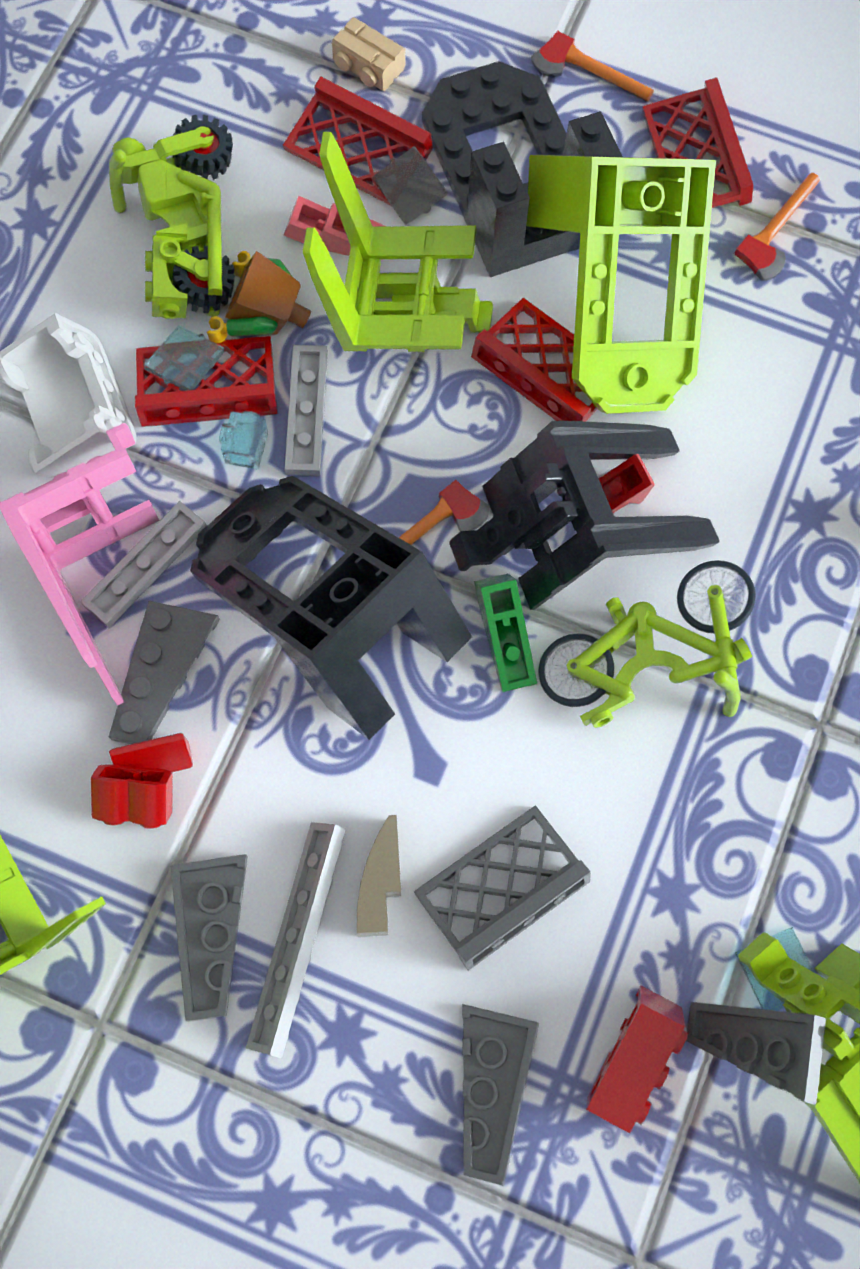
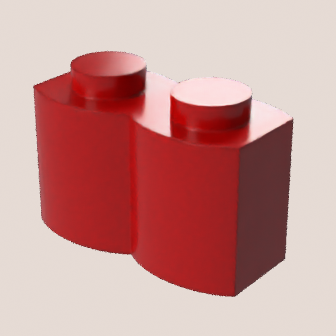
[91,764,173,829]

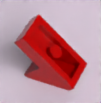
[599,454,655,513]

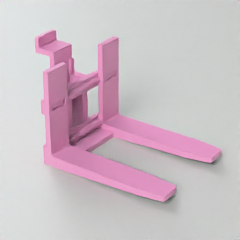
[0,423,159,705]

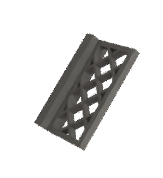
[414,805,591,971]

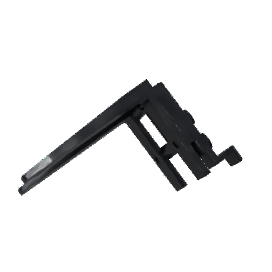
[449,421,720,610]

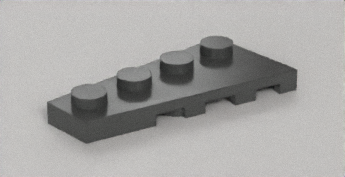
[109,601,220,744]
[462,1004,539,1186]

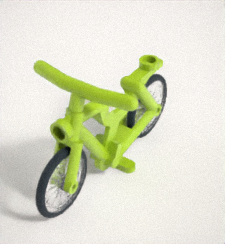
[538,560,756,728]

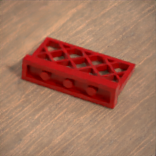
[283,76,433,207]
[642,77,754,208]
[471,297,598,421]
[135,336,278,427]

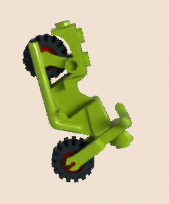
[109,115,235,319]

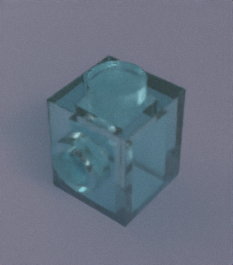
[219,411,268,470]

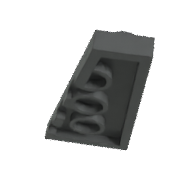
[170,854,248,1022]
[686,1002,826,1105]

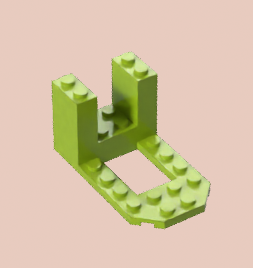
[526,155,716,414]

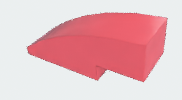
[283,196,387,260]

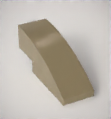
[357,815,401,937]

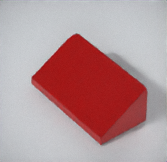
[109,733,193,772]

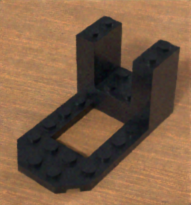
[422,61,623,278]
[190,476,472,740]

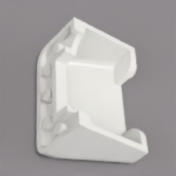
[0,313,137,477]

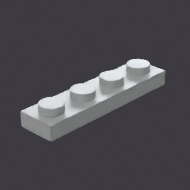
[285,345,328,476]
[80,501,207,628]

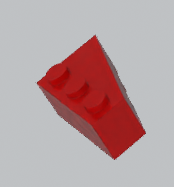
[586,985,688,1134]

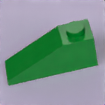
[474,573,538,692]

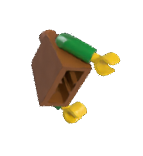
[206,251,311,343]

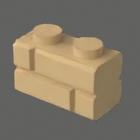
[332,17,405,92]

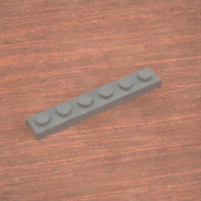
[246,822,346,1058]

